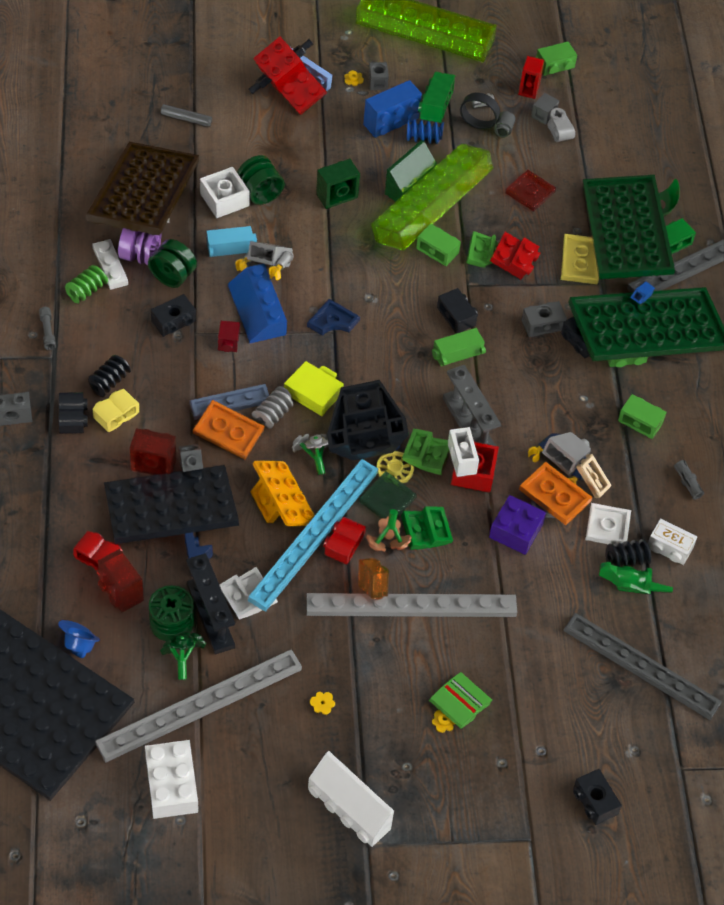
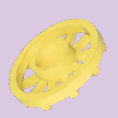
[376,451,414,486]

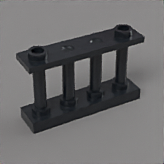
[186,553,235,655]

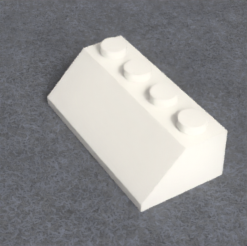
[308,751,394,847]

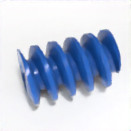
[406,119,444,144]

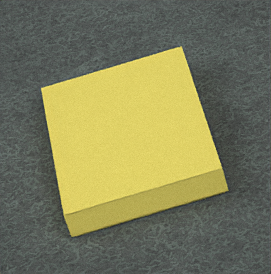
[561,234,599,284]

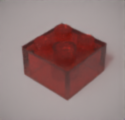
[129,428,177,475]
[97,549,144,613]

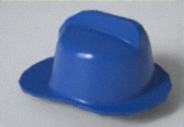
[58,620,100,658]

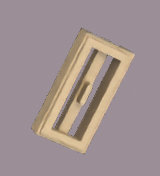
[576,454,611,498]

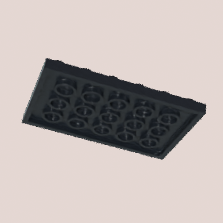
[104,465,239,544]

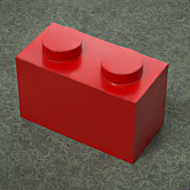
[518,56,544,99]

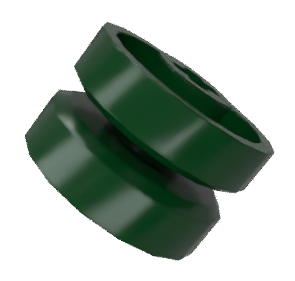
[148,239,197,288]

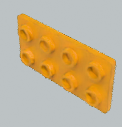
[250,461,315,526]

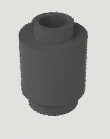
[494,111,516,138]

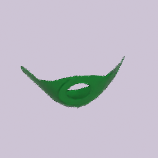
[659,179,680,216]

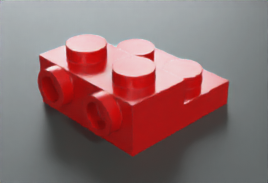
[490,231,540,280]

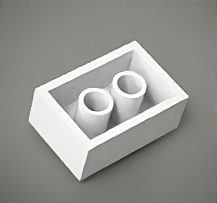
[145,740,198,819]

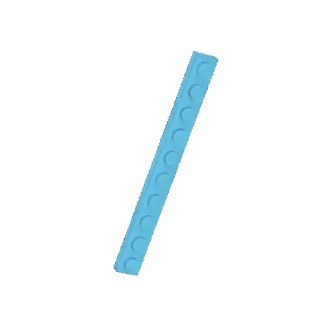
[248,459,379,612]

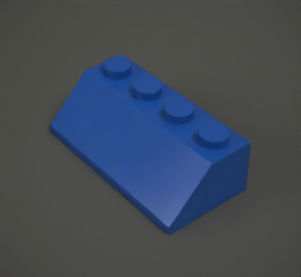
[228,264,287,343]

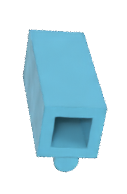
[207,226,257,257]

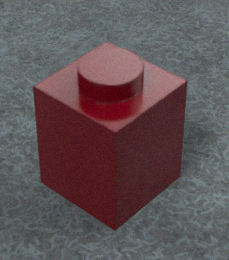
[218,320,240,352]

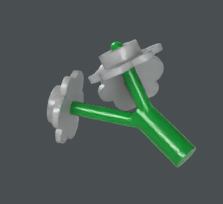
[292,434,329,475]

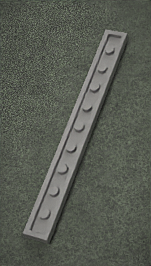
[307,593,517,617]
[96,649,302,763]

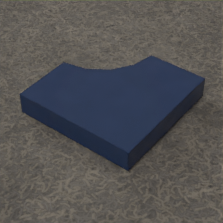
[307,299,360,336]

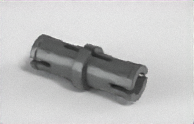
[674,460,704,500]

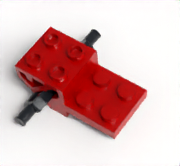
[248,36,327,115]

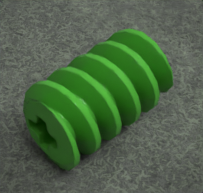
[65,265,108,304]

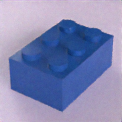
[363,80,422,138]

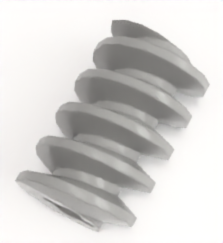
[252,386,293,428]

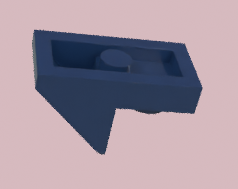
[184,532,213,576]

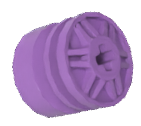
[118,228,161,265]

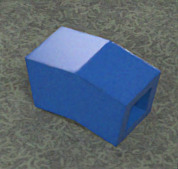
[631,281,655,304]

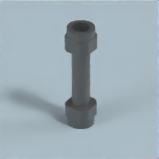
[39,307,56,350]

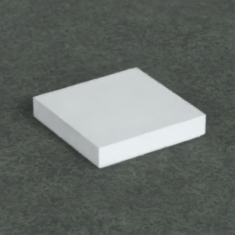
[585,503,631,545]

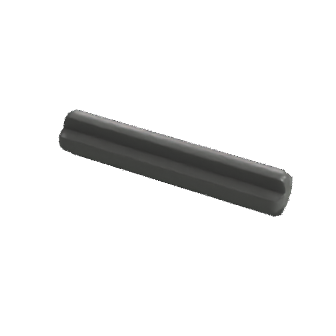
[161,104,212,127]

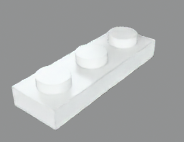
[93,239,128,290]

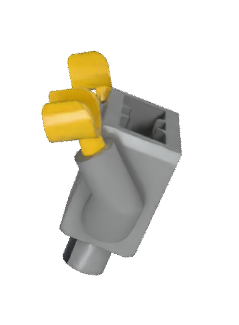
[235,241,294,280]

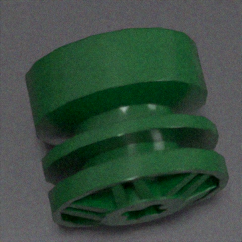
[237,155,285,205]
[149,585,194,642]

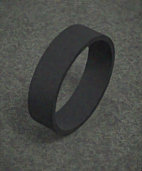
[460,92,500,129]

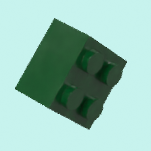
[316,158,360,209]

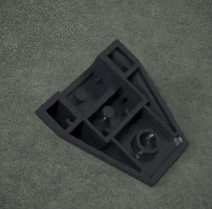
[327,380,409,461]

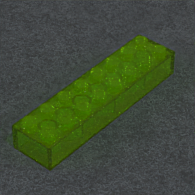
[355,0,497,62]
[371,143,494,251]

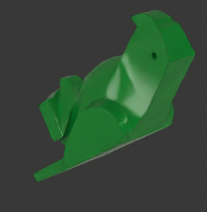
[599,562,673,594]

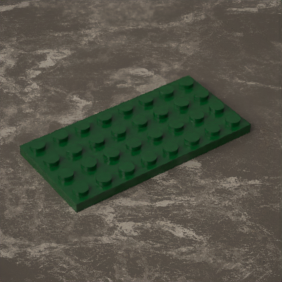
[583,174,675,279]
[568,287,724,361]

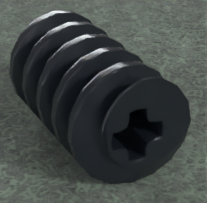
[88,355,131,398]
[605,539,652,567]

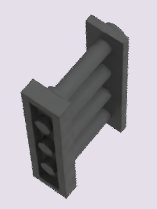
[443,365,501,446]

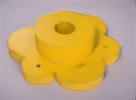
[344,70,364,86]
[310,692,335,715]
[432,710,455,733]

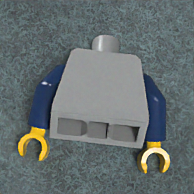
[528,432,591,484]

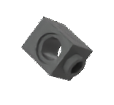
[368,62,389,90]
[531,93,559,125]
[178,444,203,472]

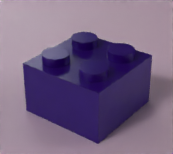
[489,495,546,555]

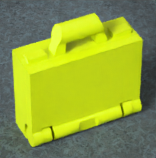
[284,361,344,416]

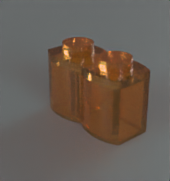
[358,558,389,600]

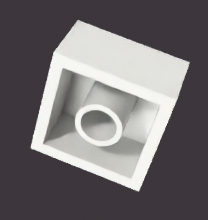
[200,167,250,218]

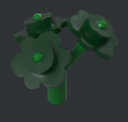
[160,633,206,680]

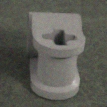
[547,108,575,142]

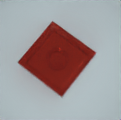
[505,170,556,212]

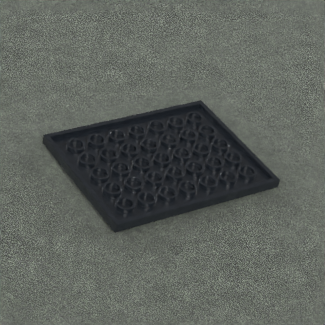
[0,609,135,801]

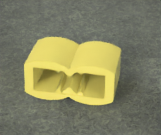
[92,389,139,432]

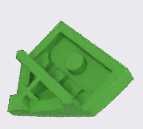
[466,231,498,267]

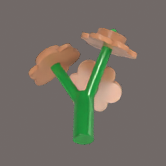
[366,509,412,552]

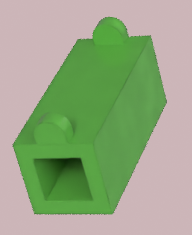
[432,328,486,366]

